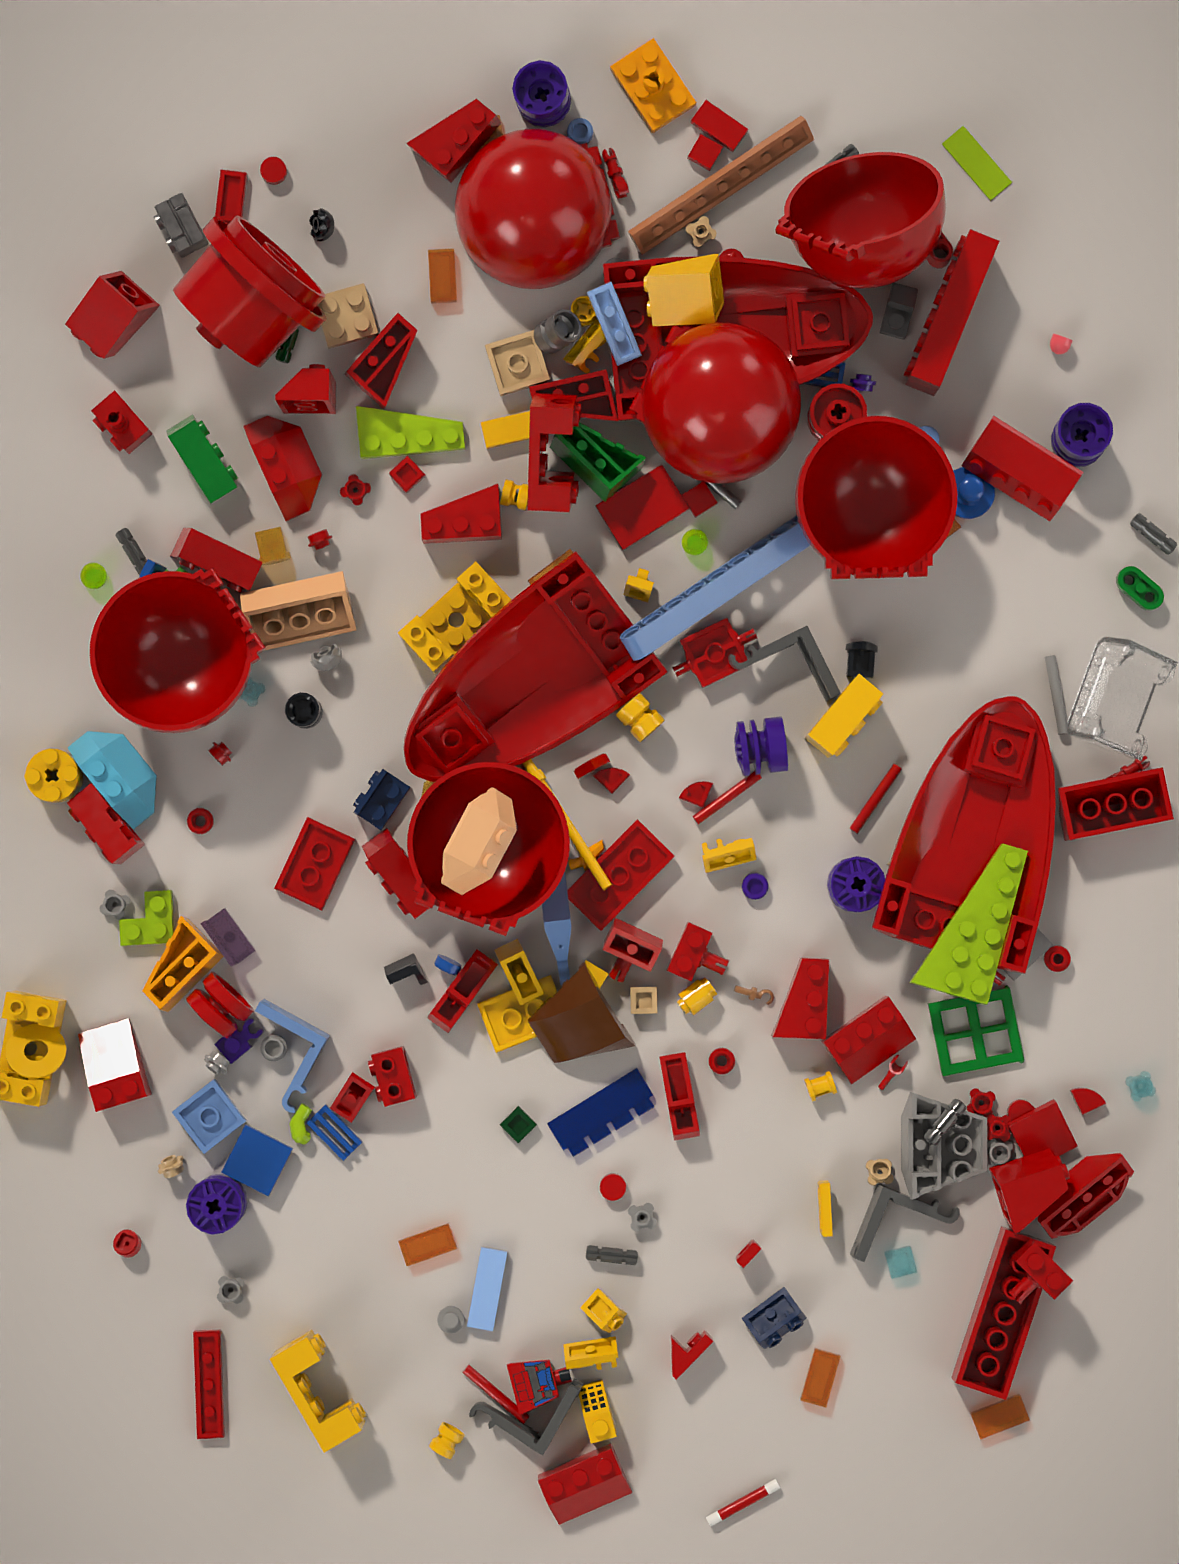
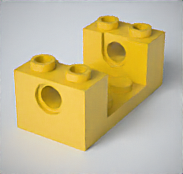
[398,561,511,675]
[0,991,67,1107]
[270,1329,366,1453]

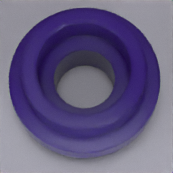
[850,374,876,392]

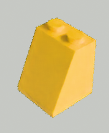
[644,254,724,326]

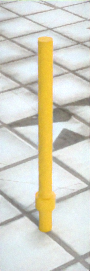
[522,759,612,890]

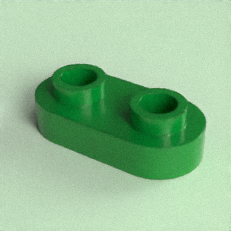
[1116,566,1164,611]

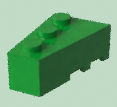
[166,414,238,503]
[549,422,647,502]

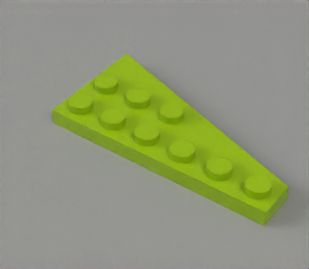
[909,844,1028,1005]

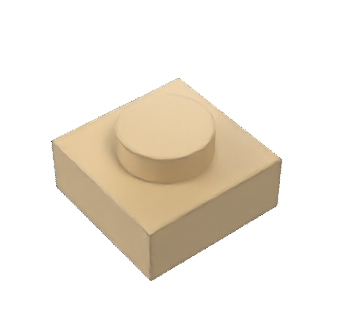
[630,987,657,1014]

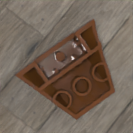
[528,962,636,1063]

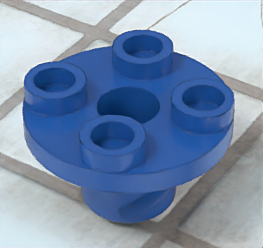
[953,467,995,519]

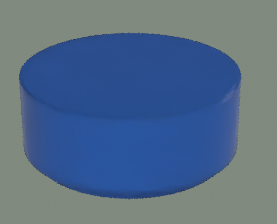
[434,954,462,975]

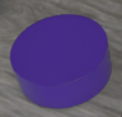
[742,873,768,900]

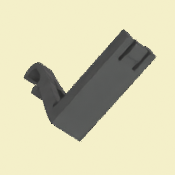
[728,626,841,701]
[850,1184,960,1262]
[469,1378,583,1455]

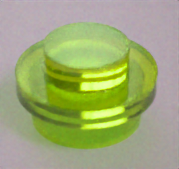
[682,529,708,556]
[80,563,107,589]

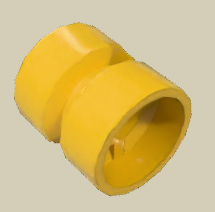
[615,693,665,742]

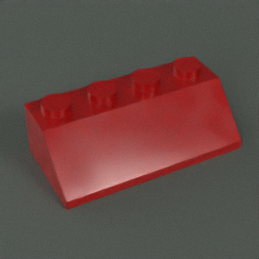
[961,416,1083,521]
[1058,767,1174,841]

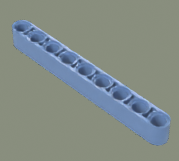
[620,515,810,661]

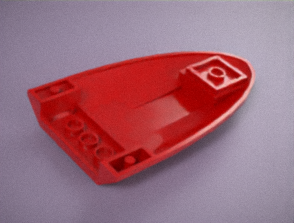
[603,256,873,421]
[403,551,668,782]
[872,696,1056,974]

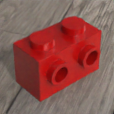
[368,1046,417,1107]

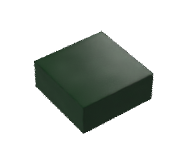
[500,1105,537,1143]

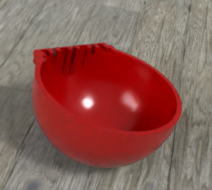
[455,129,620,289]
[775,152,946,288]
[629,323,801,484]
[795,416,958,579]
[90,568,266,733]
[407,762,570,936]

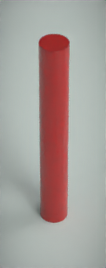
[849,763,902,834]
[692,771,762,825]
[462,1365,530,1424]

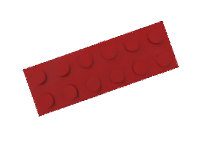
[903,229,1000,396]
[951,1226,1056,1400]

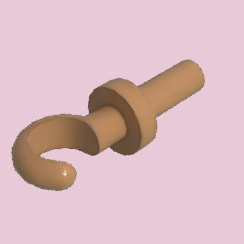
[734,985,774,1005]

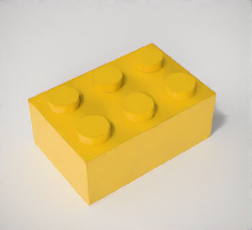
[805,674,883,758]

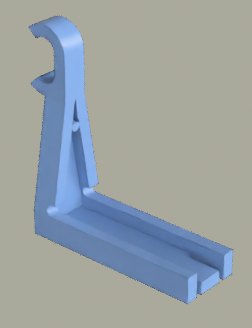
[542,872,571,985]
[255,999,330,1113]

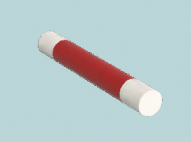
[706,1479,780,1527]

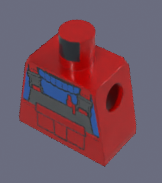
[506,1360,572,1415]

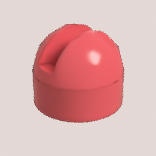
[1050,334,1073,354]

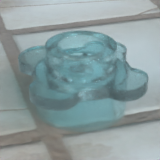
[238,677,265,707]
[1125,1071,1156,1101]

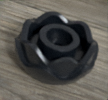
[309,208,334,241]

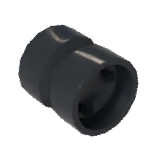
[285,692,323,729]

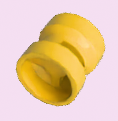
[571,296,596,327]
[500,479,528,511]
[429,1422,465,1459]

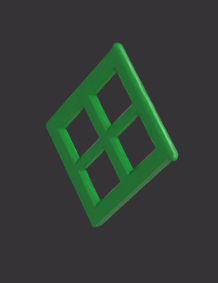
[927,985,1025,1076]

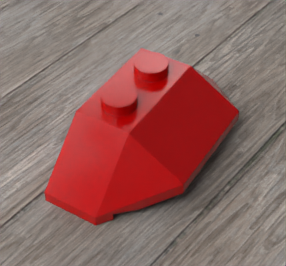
[243,416,322,522]
[1038,1153,1134,1239]

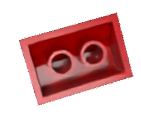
[275,364,336,414]
[821,996,916,1084]
[538,1443,632,1525]

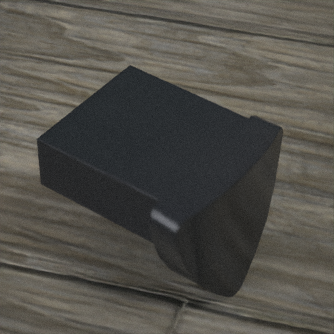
[846,641,878,679]
[384,953,427,985]

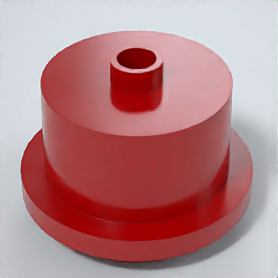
[173,215,327,368]

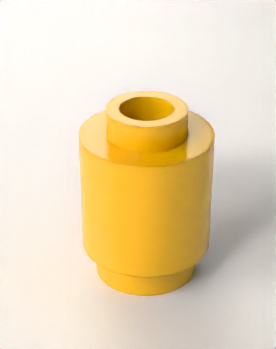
[677,977,717,1016]

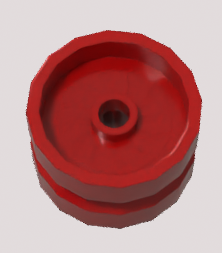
[807,384,867,441]
[186,972,254,1038]

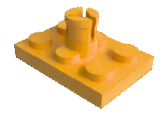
[610,38,697,133]

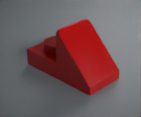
[330,1072,375,1123]
[671,1330,714,1380]

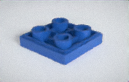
[221,1124,293,1196]

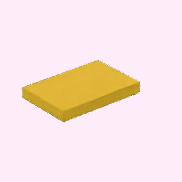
[477,975,557,1053]

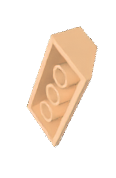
[240,571,357,651]

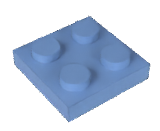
[172,1079,247,1154]

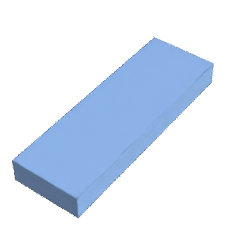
[587,282,642,366]
[467,1247,507,1331]

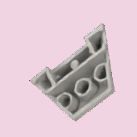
[901,1092,987,1200]

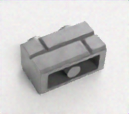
[153,193,209,258]

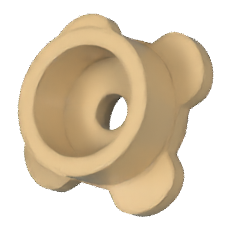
[686,216,717,247]
[158,1155,184,1178]
[866,1159,894,1186]

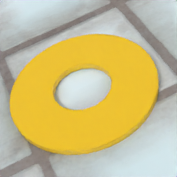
[6,1023,66,1079]

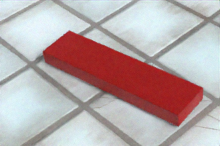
[193,1329,225,1439]

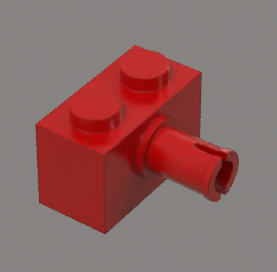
[91,390,153,454]
[602,918,663,982]
[666,922,729,981]
[1008,1239,1073,1304]

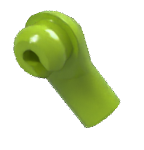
[289,1103,313,1145]

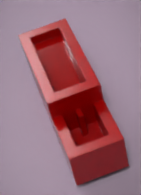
[427,949,498,1033]
[659,1052,700,1141]

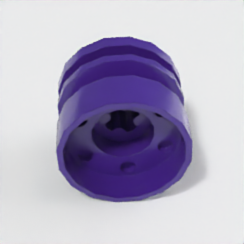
[512,60,571,128]
[1051,403,1113,467]
[734,716,788,776]
[827,856,885,912]
[186,1174,248,1234]

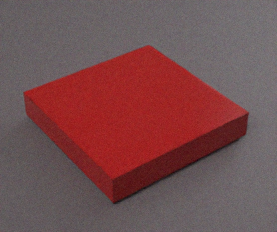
[1007,1099,1078,1157]

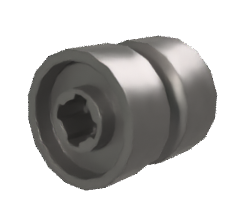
[534,309,581,354]

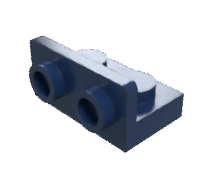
[353,769,411,831]
[742,1287,807,1349]

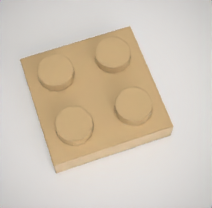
[318,283,379,349]
[485,330,550,397]

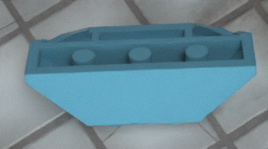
[67,731,157,829]

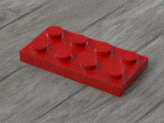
[567,819,675,931]

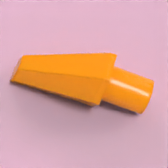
[568,840,604,871]

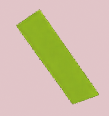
[942,126,1012,201]

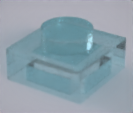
[884,1245,917,1279]

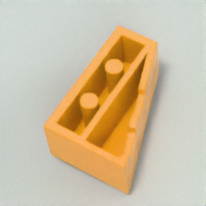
[142,916,224,1012]

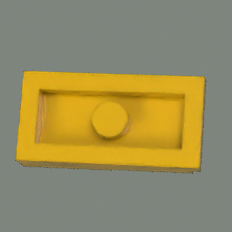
[563,319,606,373]
[702,838,757,873]
[563,1336,619,1370]

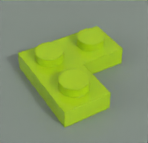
[119,890,174,946]

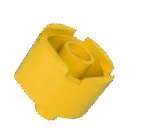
[24,748,83,803]

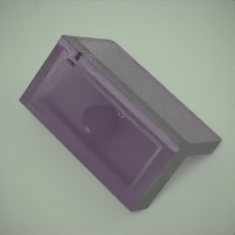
[200,908,256,967]

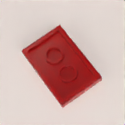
[595,464,690,550]
[274,817,356,911]

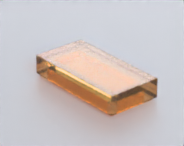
[428,248,457,304]
[398,1223,457,1266]
[800,1348,841,1408]
[970,1394,1030,1439]

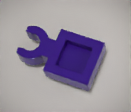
[214,1018,264,1064]

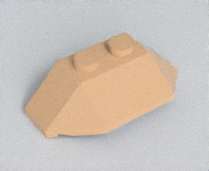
[441,787,517,895]

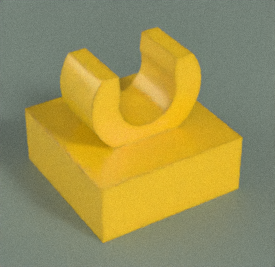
[623,568,654,603]

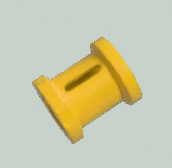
[804,1071,837,1102]

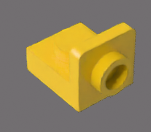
[580,1288,627,1333]

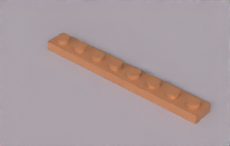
[628,116,815,255]

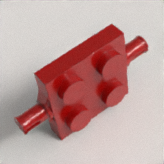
[672,618,758,688]

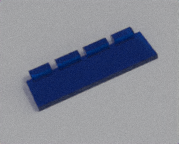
[547,1068,654,1157]

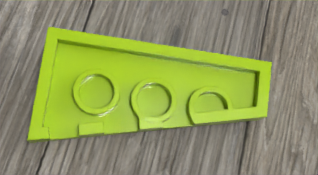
[356,406,465,459]

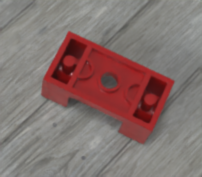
[527,393,581,512]

